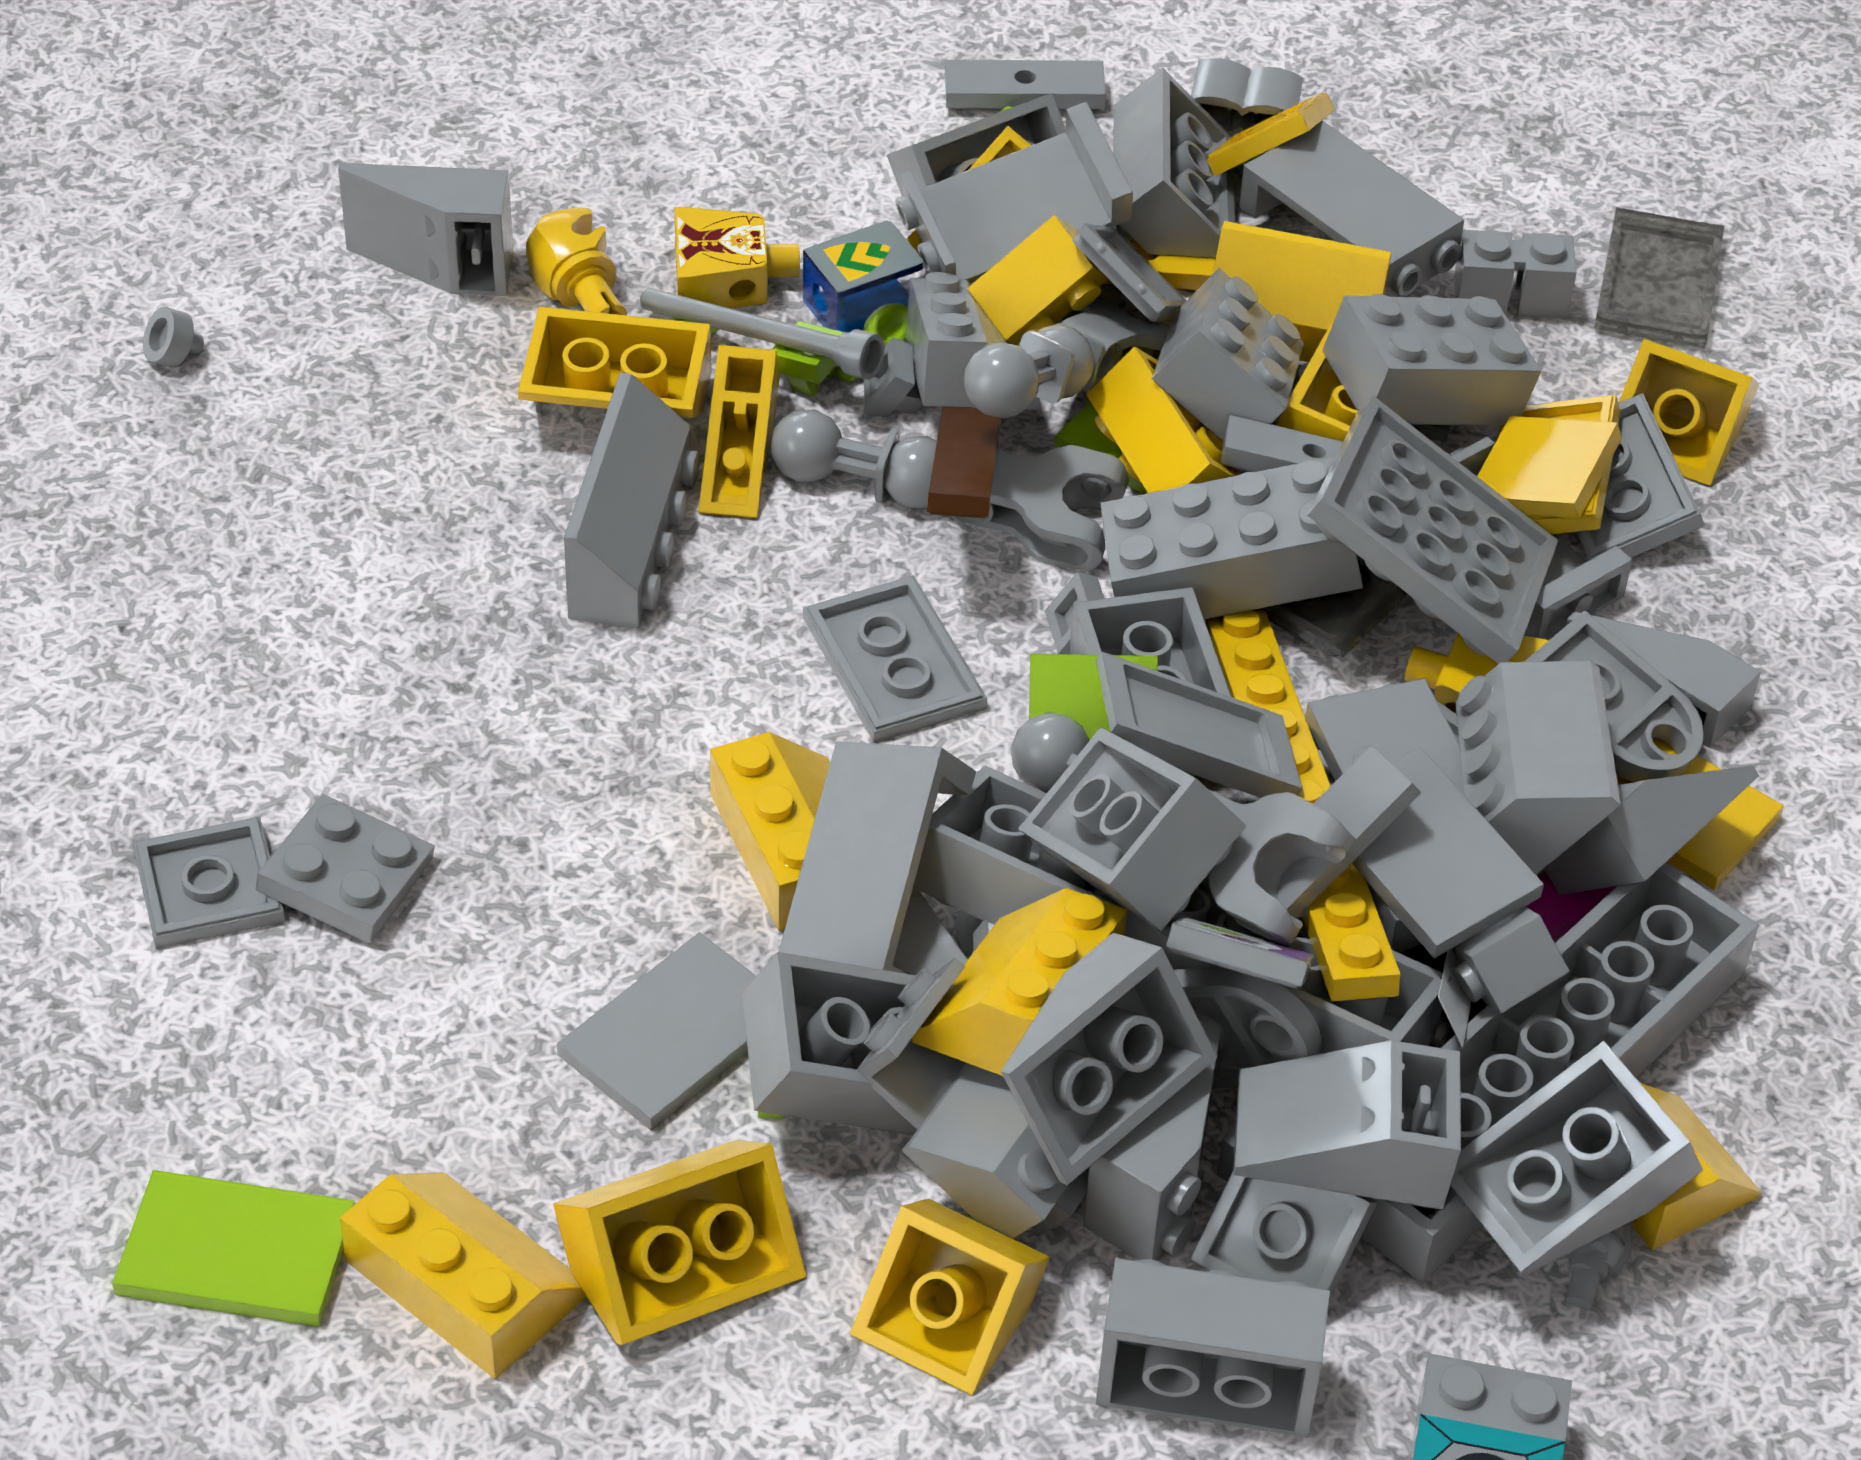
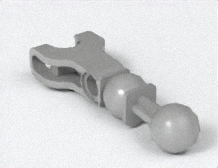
[963,291,1170,418]
[770,409,1129,572]
[1010,712,1356,947]

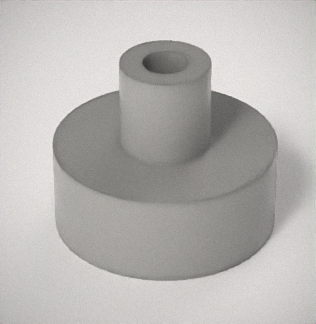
[143,307,204,368]

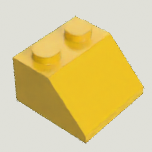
[967,215,1109,346]
[1619,339,1759,486]
[1632,1082,1762,1250]
[850,1198,1051,1395]

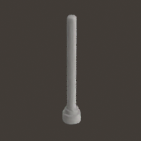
[640,288,885,380]

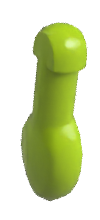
[835,303,908,382]

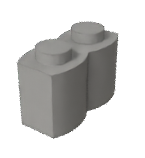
[1191,58,1303,137]

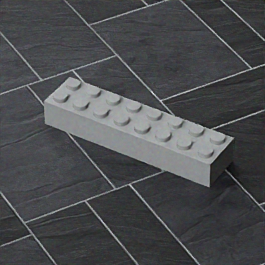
[913,766,1452,1054]
[1360,863,1759,1284]

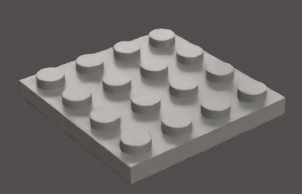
[1307,395,1559,664]

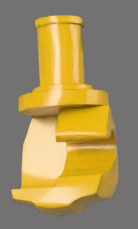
[526,207,627,315]

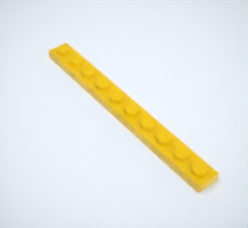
[1205,610,1401,1001]

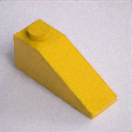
[698,345,780,519]

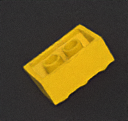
[1212,221,1392,362]
[518,306,712,418]
[1086,346,1241,493]
[710,732,830,931]
[912,888,1128,1076]
[553,1140,806,1345]
[340,1172,587,1380]

